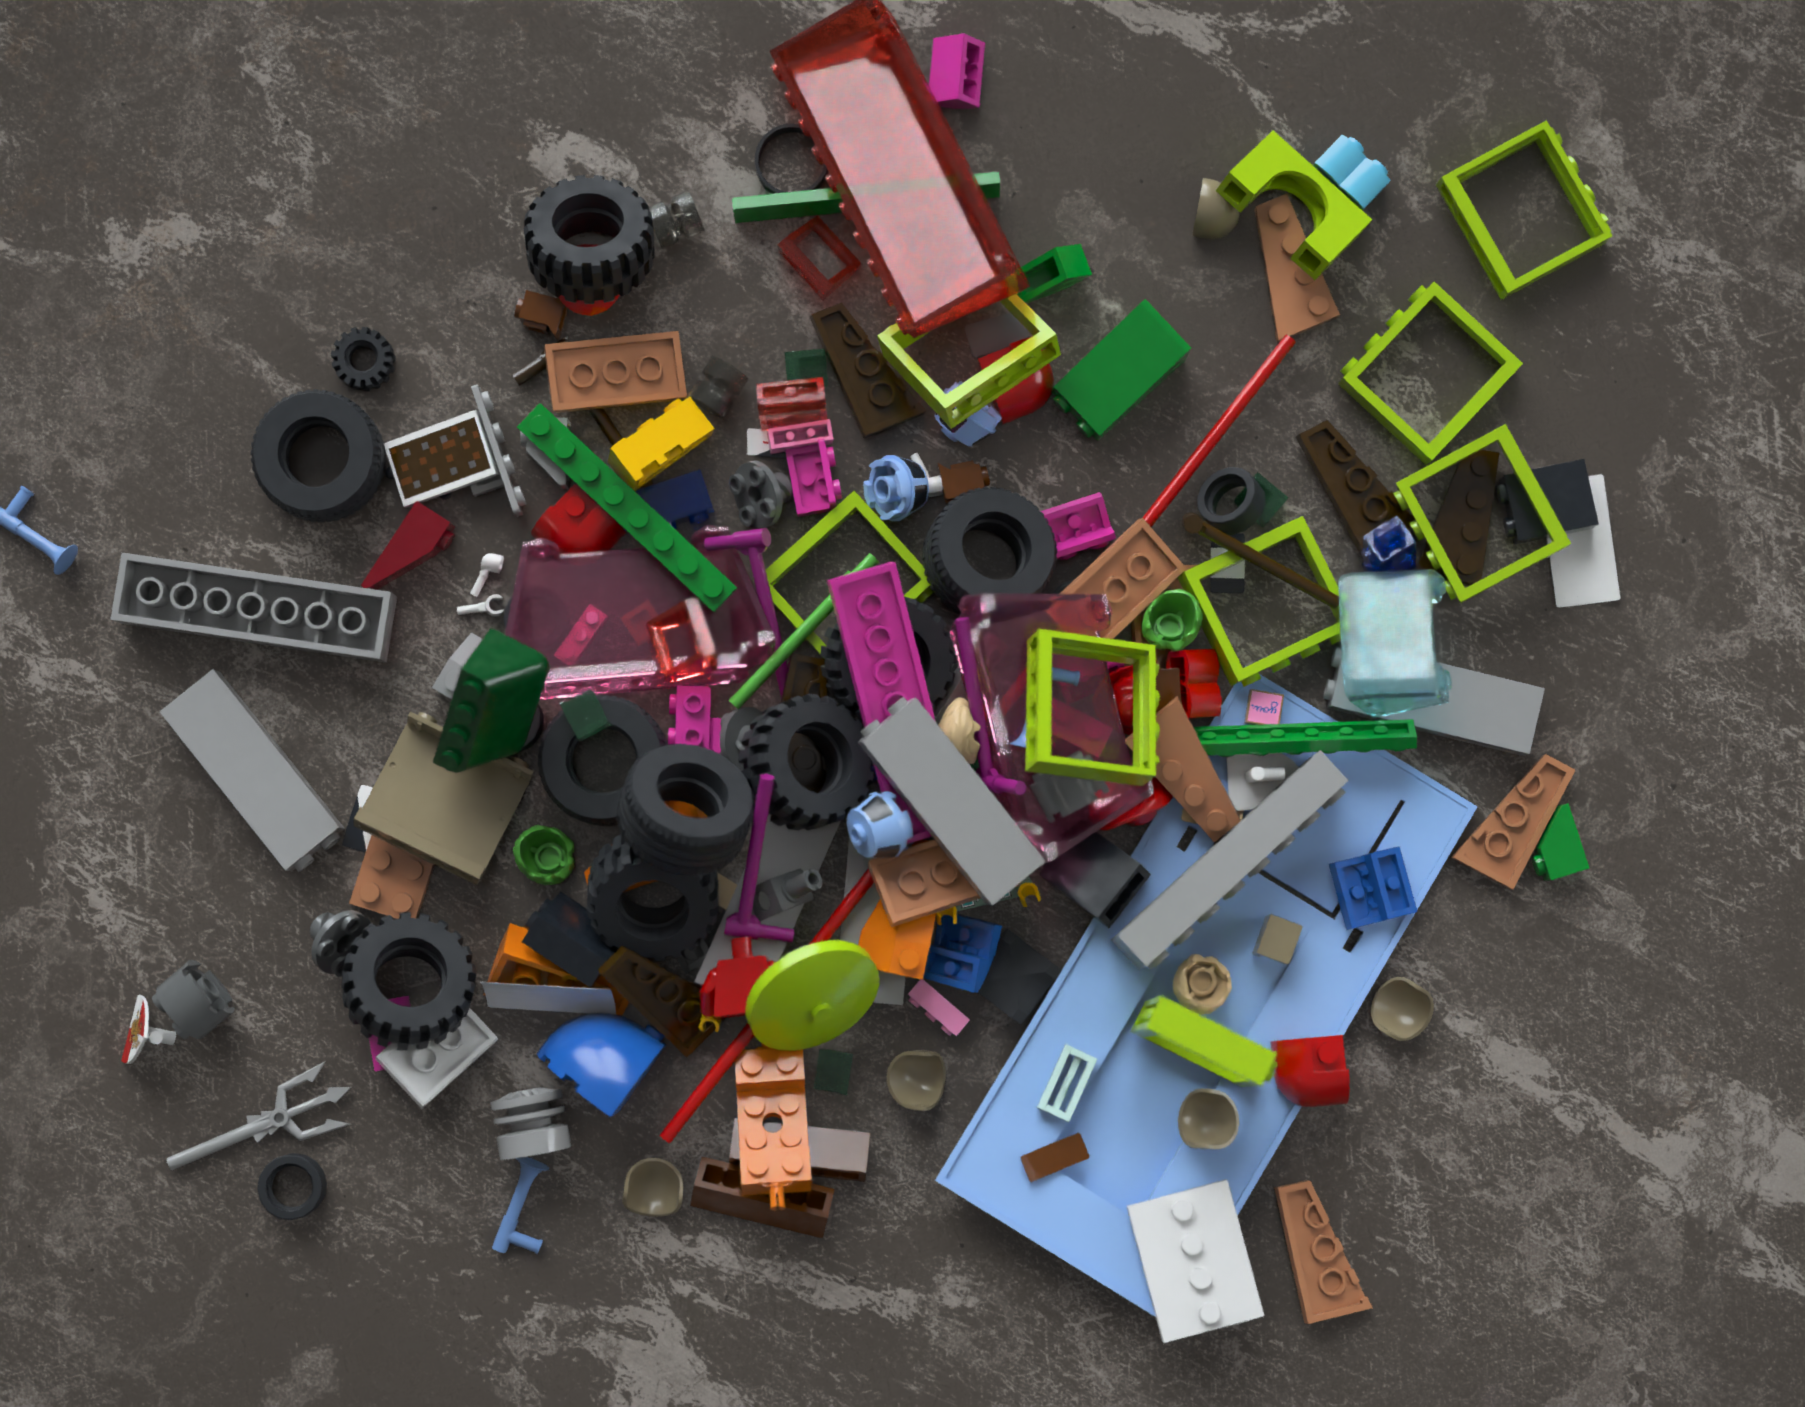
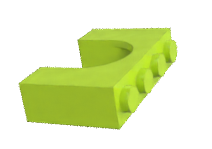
[1216,130,1372,280]

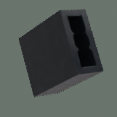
[1496,459,1599,545]
[1039,821,1151,928]
[522,892,617,988]

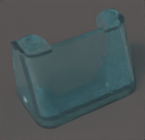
[1338,569,1452,718]

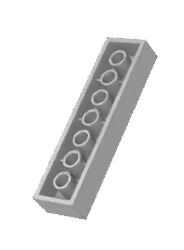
[110,553,397,663]
[1111,750,1349,970]

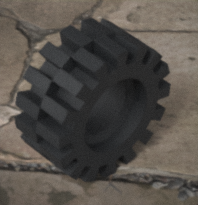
[331,327,396,391]

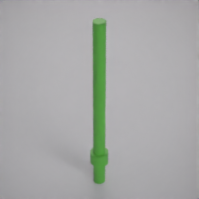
[729,553,879,709]

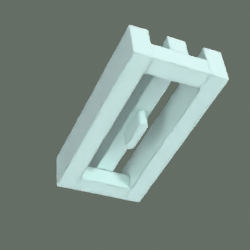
[1037,1044,1097,1122]

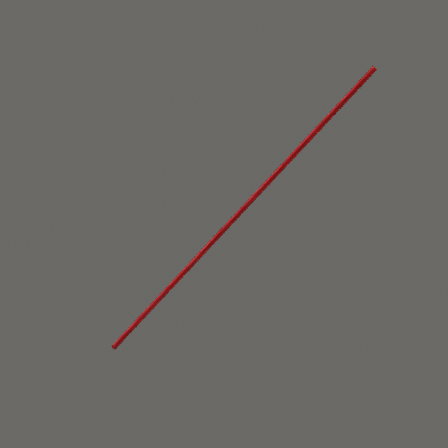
[659,335,1296,1144]

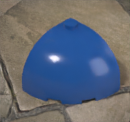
[537,1013,667,1117]

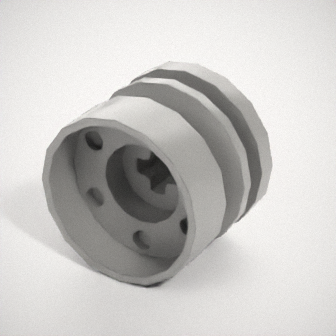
[490,1087,572,1160]

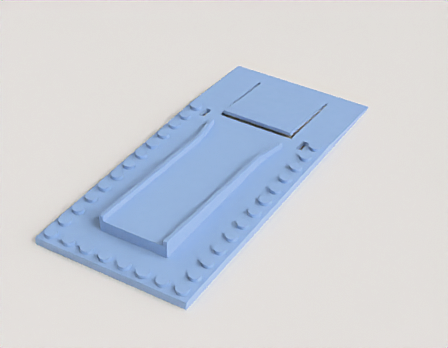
[935,666,1477,1316]

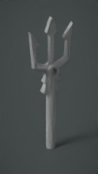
[167,1061,352,1170]

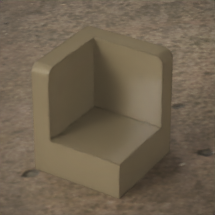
[1252,914,1303,964]

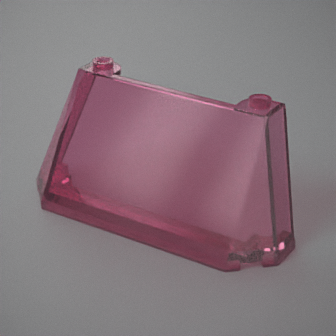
[505,525,776,700]
[950,593,1154,862]

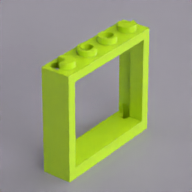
[1436,120,1613,300]
[877,264,1061,429]
[1338,282,1523,465]
[1393,424,1571,604]
[754,491,934,659]
[1177,516,1357,687]
[1025,629,1160,786]
[1130,996,1278,1087]

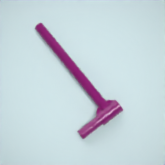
[704,528,788,699]
[955,617,1026,795]
[724,774,794,943]

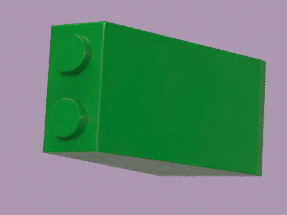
[1052,299,1191,441]

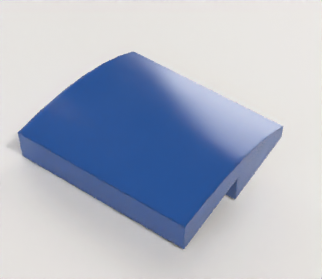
[1328,846,1418,930]
[923,914,1002,993]

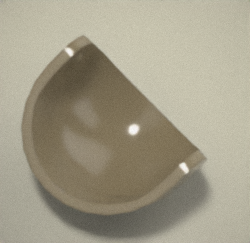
[1192,178,1240,239]
[1371,977,1434,1041]
[887,1050,946,1111]
[1178,1088,1239,1150]
[623,1158,683,1217]

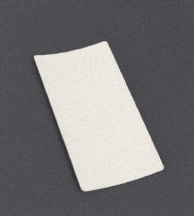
[1547,474,1620,608]
[480,982,616,1014]

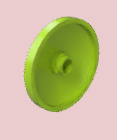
[746,940,879,1051]

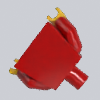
[699,937,776,1032]

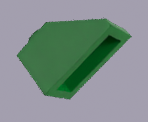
[1009,244,1092,303]
[1532,803,1590,881]

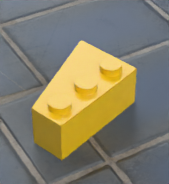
[608,397,715,491]

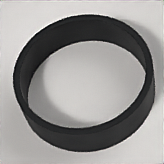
[755,123,829,194]

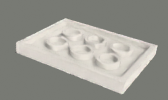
[1126,1179,1264,1343]

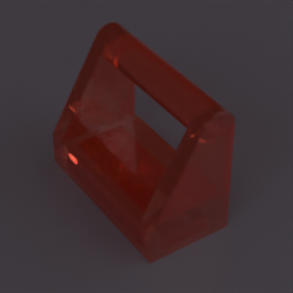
[778,215,863,301]
[756,377,828,431]
[646,597,718,683]

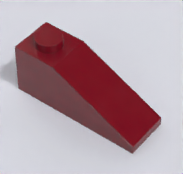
[360,501,455,590]

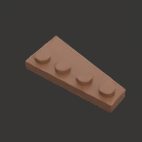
[1255,194,1340,343]
[1125,696,1241,843]
[1274,1180,1373,1324]

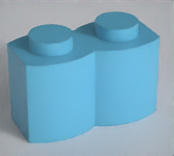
[1313,135,1391,211]

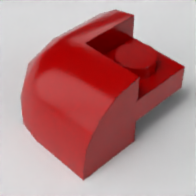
[978,337,1054,425]
[531,484,626,567]
[1270,1035,1350,1107]

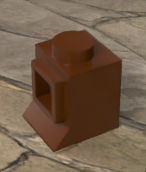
[514,290,568,341]
[937,460,990,504]

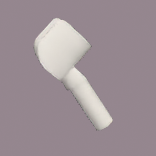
[911,453,943,497]
[470,553,504,597]
[457,594,504,617]

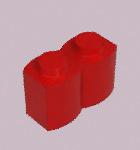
[1166,649,1222,718]

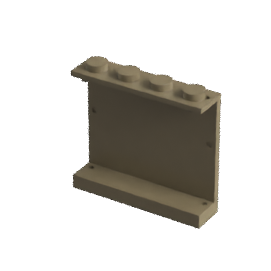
[354,711,534,885]

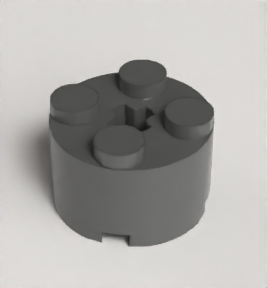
[1029,750,1110,823]
[152,960,235,1039]

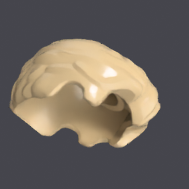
[938,698,980,764]
[1173,954,1232,1015]

